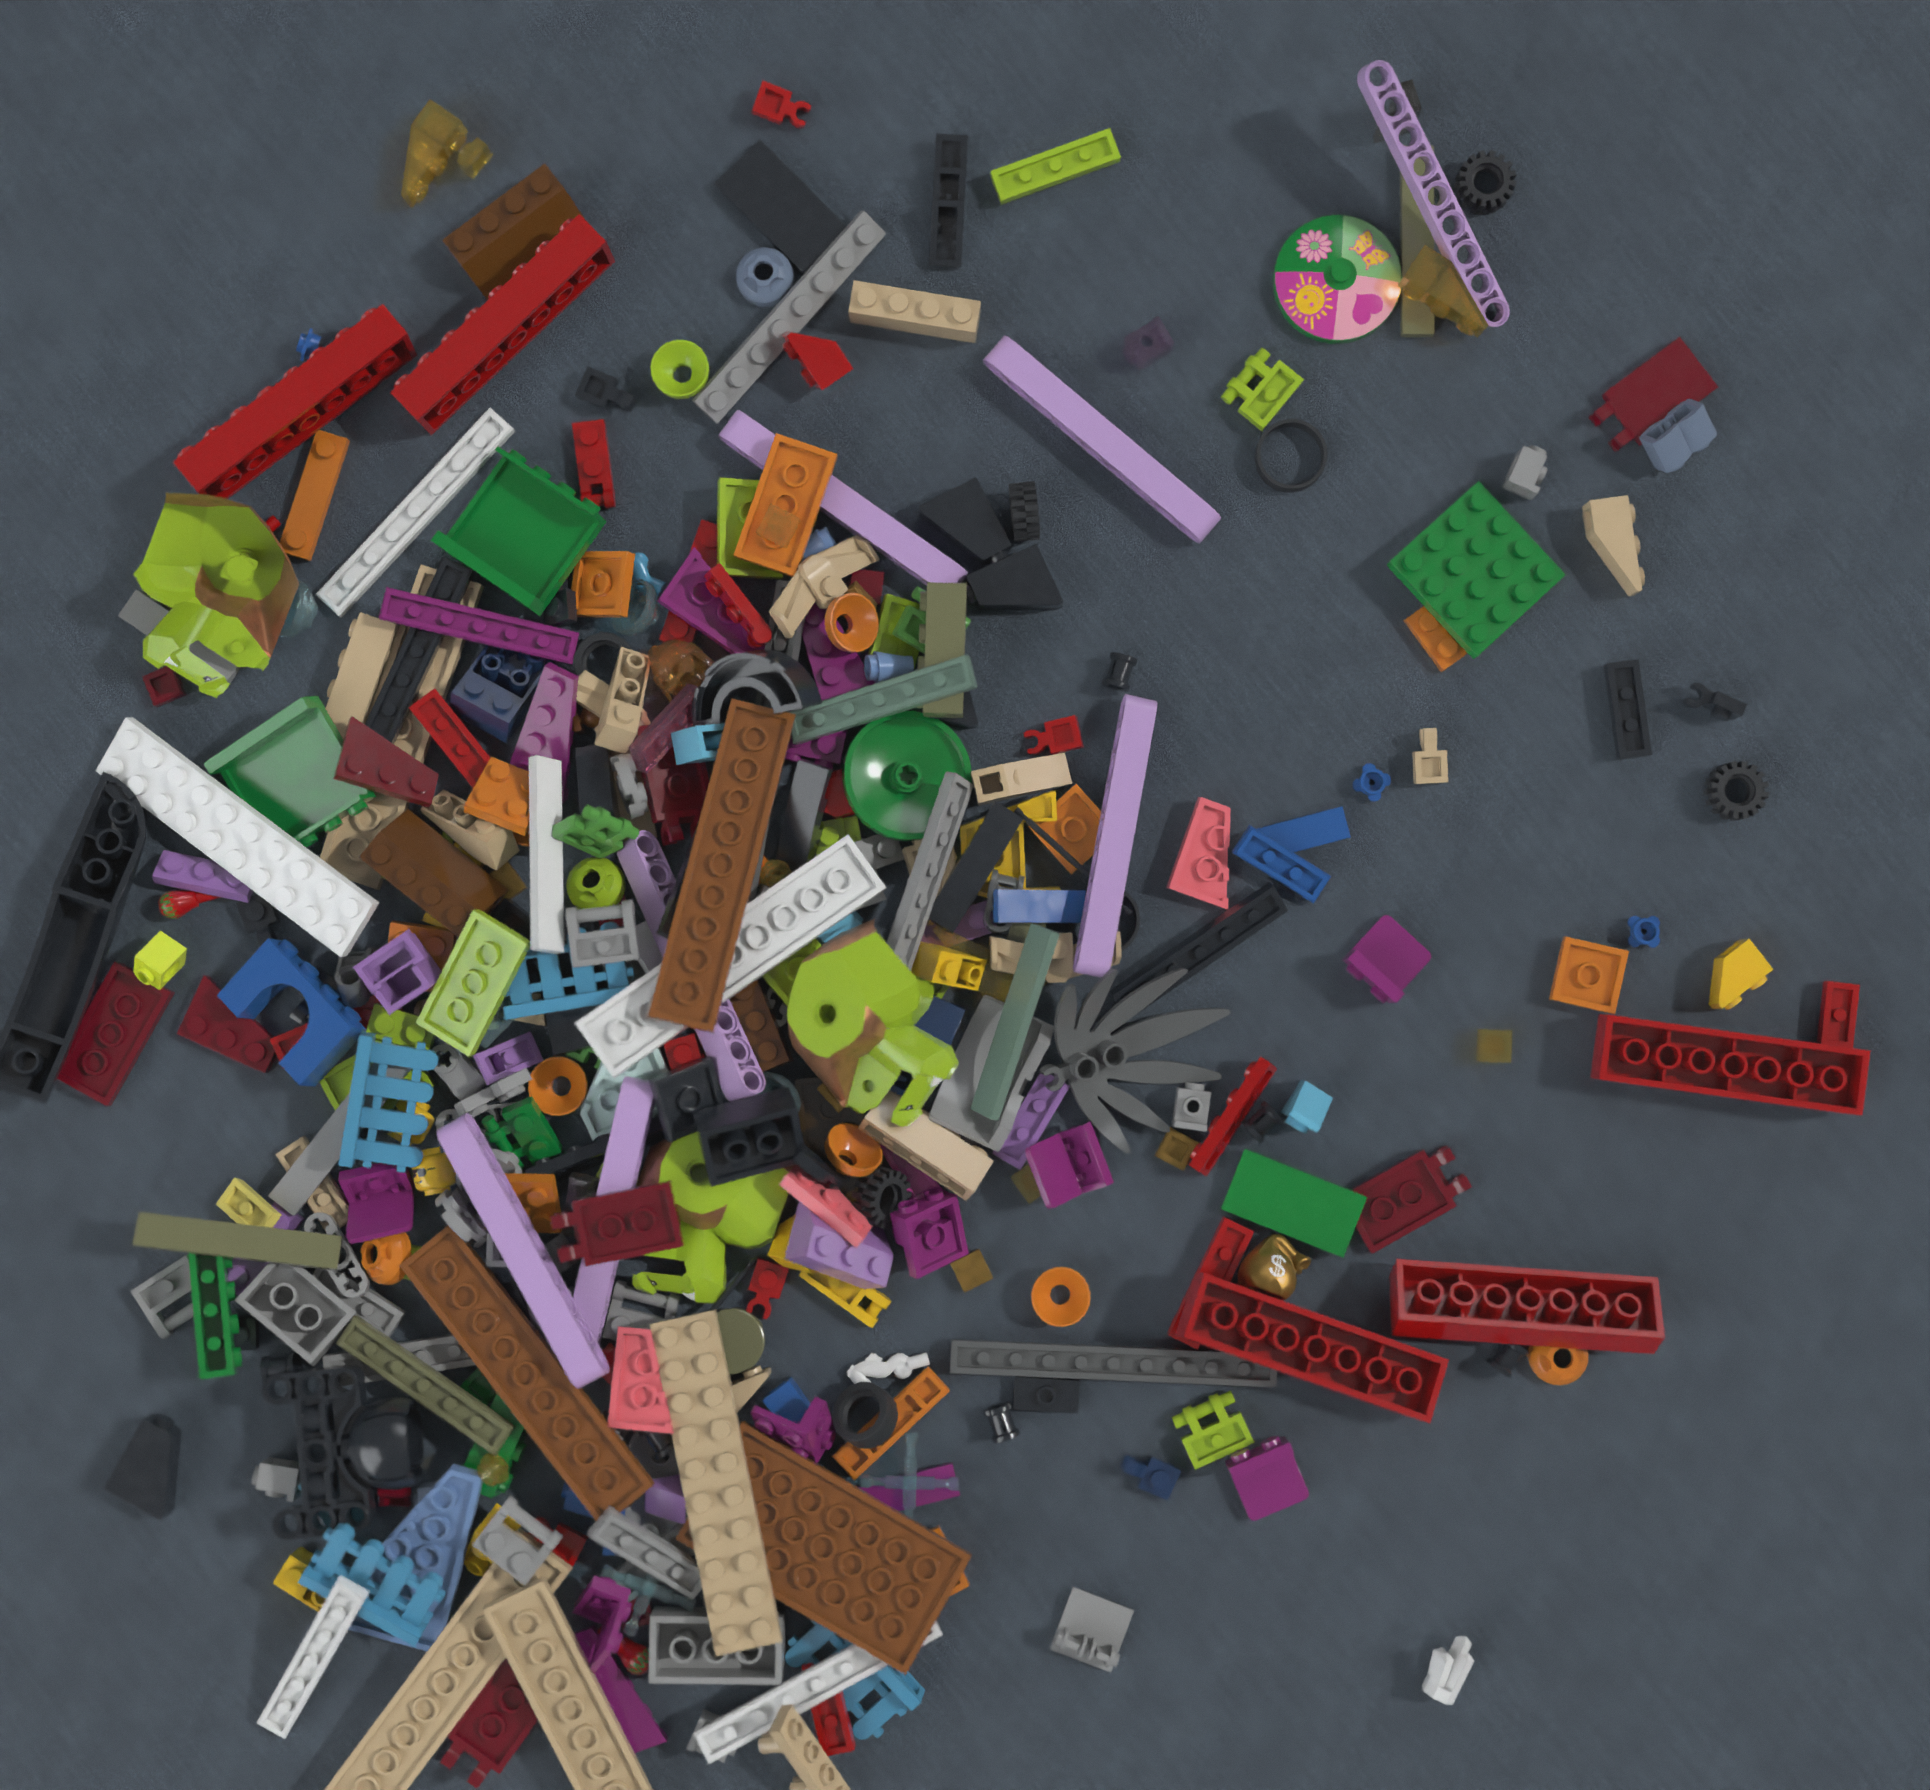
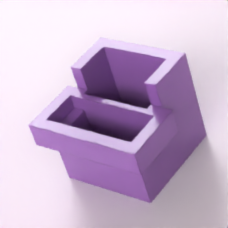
[353,929,442,1015]

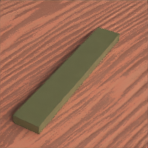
[1400,145,1434,337]
[132,1212,343,1270]
[336,1315,515,1455]

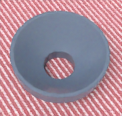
[736,247,794,307]

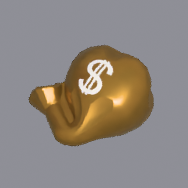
[1238,1234,1311,1301]

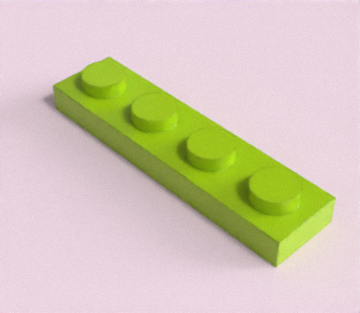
[990,128,1121,205]

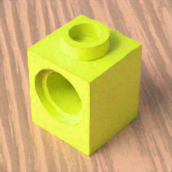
[133,931,187,990]

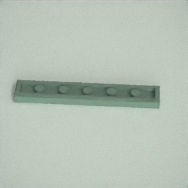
[788,655,978,745]
[970,923,1060,1121]

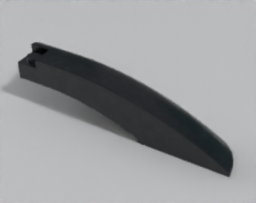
[0,772,146,1104]

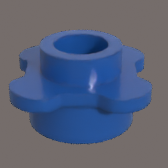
[296,328,322,361]
[1352,763,1391,802]
[1627,915,1660,948]

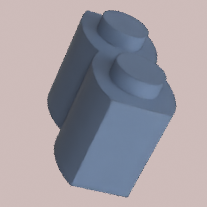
[1639,399,1717,473]

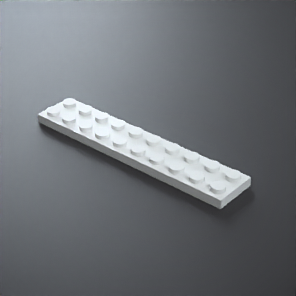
[96,717,379,957]
[575,835,886,1078]

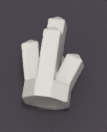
[1422,1636,1474,1705]

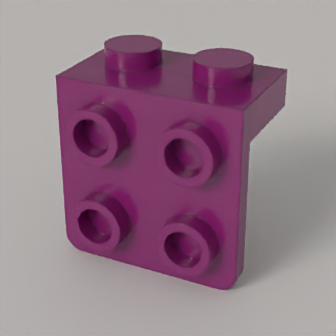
[1342,915,1431,1004]
[1025,1122,1114,1209]
[338,1163,415,1244]
[751,1397,836,1463]
[1225,1435,1309,1521]
[572,1575,632,1673]

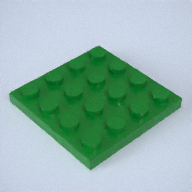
[1386,481,1566,660]

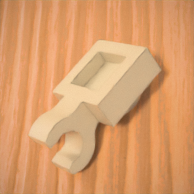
[1412,728,1448,784]

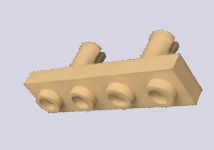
[758,1704,851,1790]

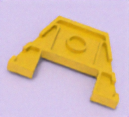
[960,790,1060,898]

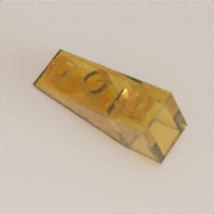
[401,99,468,208]
[1397,245,1488,338]

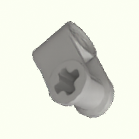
[432,1043,486,1101]

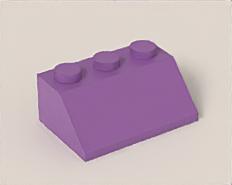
[784,1201,893,1289]

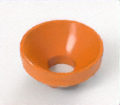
[825,593,879,653]
[528,1057,588,1116]
[824,1123,883,1177]
[360,1232,412,1285]
[1031,1267,1091,1327]
[1528,1345,1589,1385]

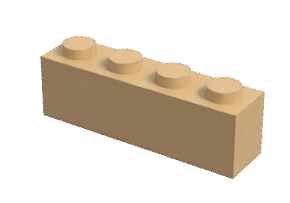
[848,280,981,343]
[325,612,399,739]
[858,1091,994,1201]

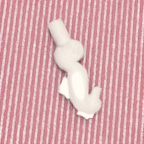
[847,1352,930,1384]

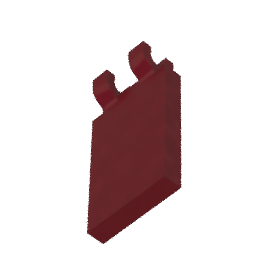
[1588,337,1718,452]
[634,719,709,846]
[1350,1145,1472,1254]
[550,1180,685,1267]
[440,1657,538,1789]

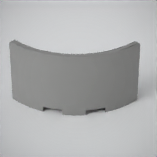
[929,995,1054,1152]

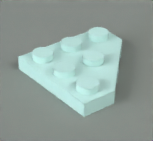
[580,1048,670,1141]

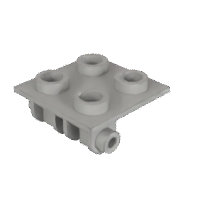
[1050,1587,1134,1672]

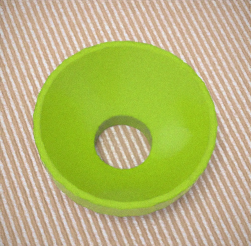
[650,339,709,399]
[566,857,626,910]

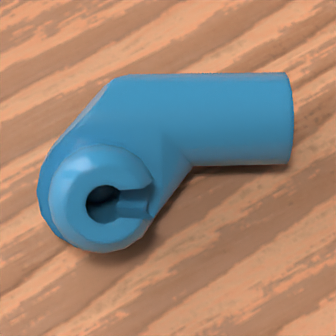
[632,552,666,597]

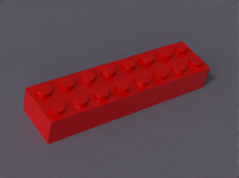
[390,214,615,436]
[173,304,417,499]
[1590,1014,1871,1116]
[1389,1259,1665,1354]
[1175,1273,1449,1423]

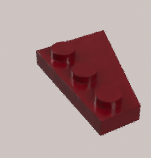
[333,716,439,808]
[177,975,277,1074]

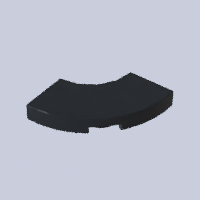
[794,1143,850,1190]

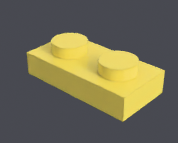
[216,1177,281,1228]

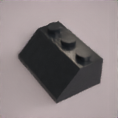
[692,1087,804,1187]

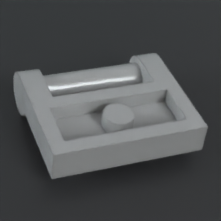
[566,900,640,968]
[131,1255,194,1339]
[602,1280,681,1341]
[472,1495,563,1586]

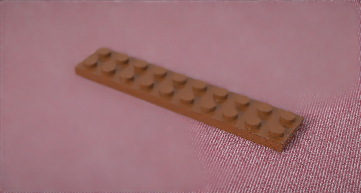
[648,699,796,1033]
[399,1225,656,1521]

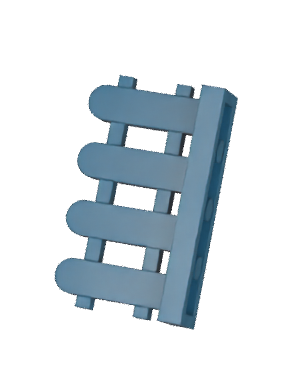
[503,922,635,1020]
[338,1032,439,1173]
[298,1523,446,1647]
[785,1619,925,1740]

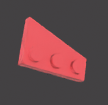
[1166,797,1231,910]
[779,1164,872,1248]
[608,1326,674,1434]

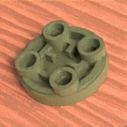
[716,1307,765,1374]

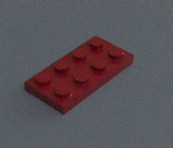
[58,961,175,1106]

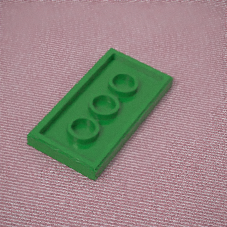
[1221,1148,1367,1258]

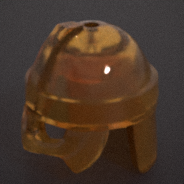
[648,639,715,707]

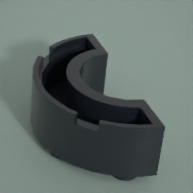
[692,649,822,727]

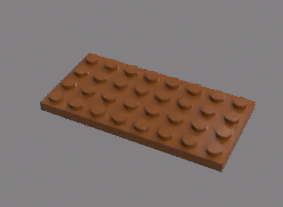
[676,1421,972,1675]

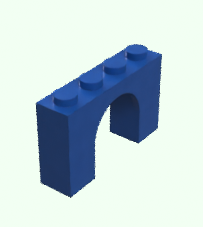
[217,938,367,1087]

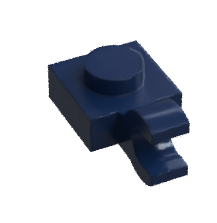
[1120,1454,1181,1501]

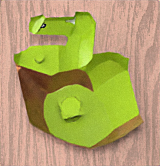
[133,493,299,698]
[787,918,959,1127]
[633,1132,794,1304]

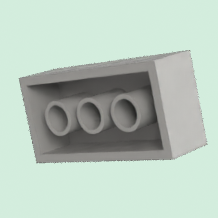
[649,1606,785,1685]

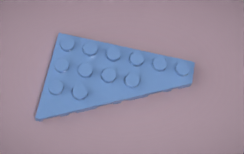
[348,1464,485,1651]

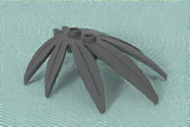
[1040,968,1231,1154]

